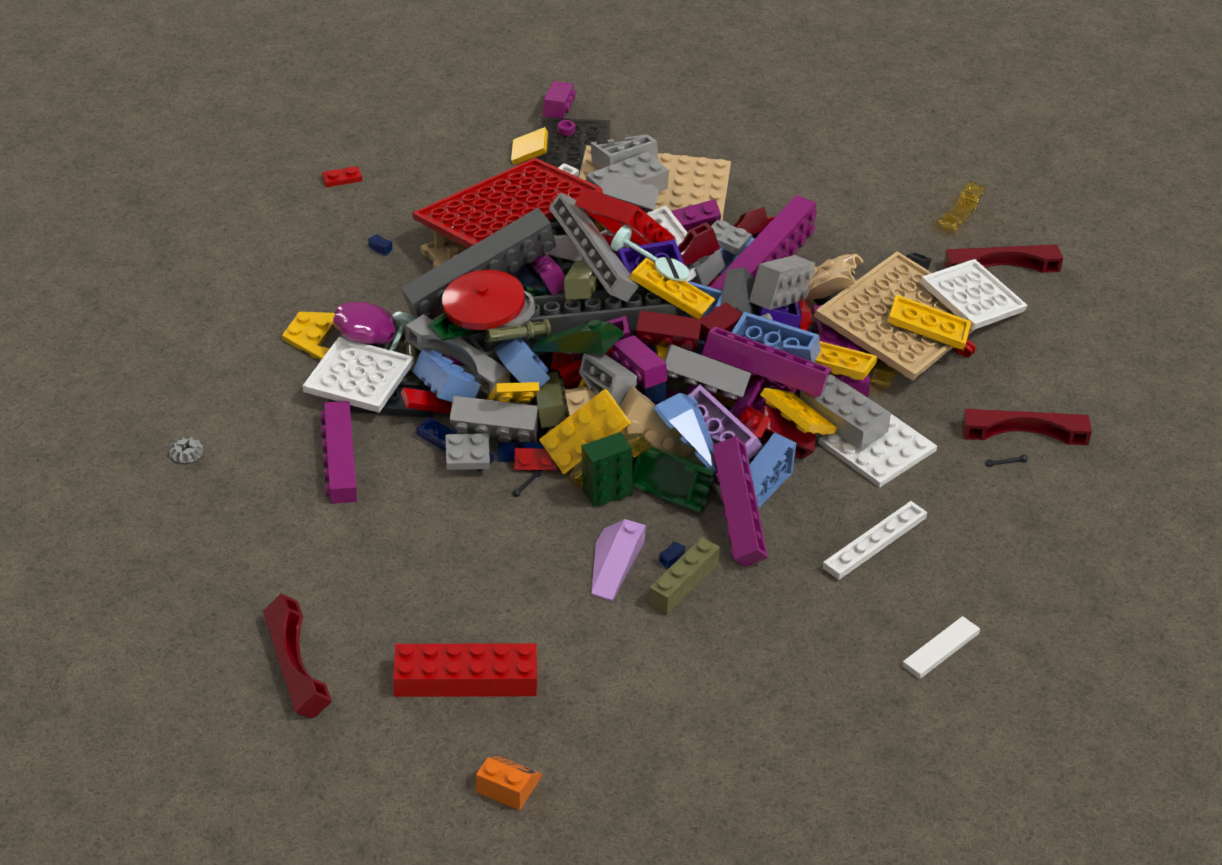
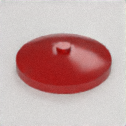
[442,270,525,330]

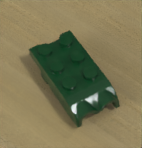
[632,441,715,513]

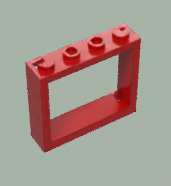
[574,187,675,245]

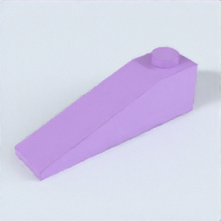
[591,519,646,601]

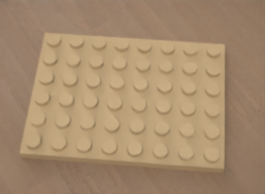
[579,145,731,221]
[814,251,975,380]

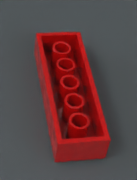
[393,643,537,697]

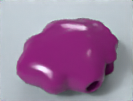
[333,301,396,344]

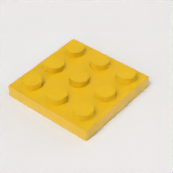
[760,388,838,435]

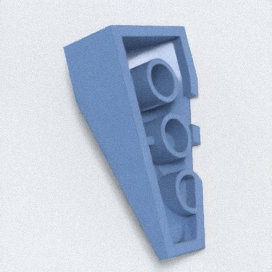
[653,393,718,474]

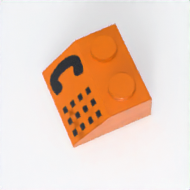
[476,756,543,810]

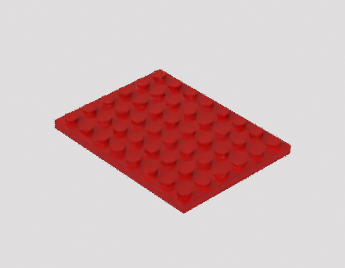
[412,158,603,248]

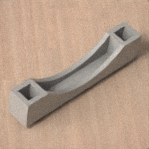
[406,314,510,395]

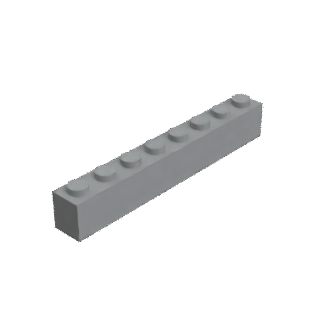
[549,193,638,302]

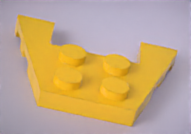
[282,312,335,360]

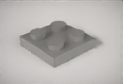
[711,220,752,255]
[446,434,490,470]

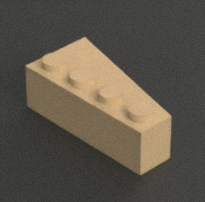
[619,385,696,458]

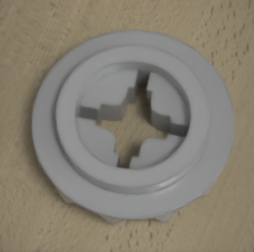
[169,437,203,463]

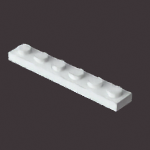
[822,501,927,580]

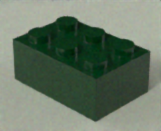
[581,432,633,507]

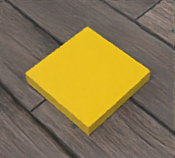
[511,127,548,165]

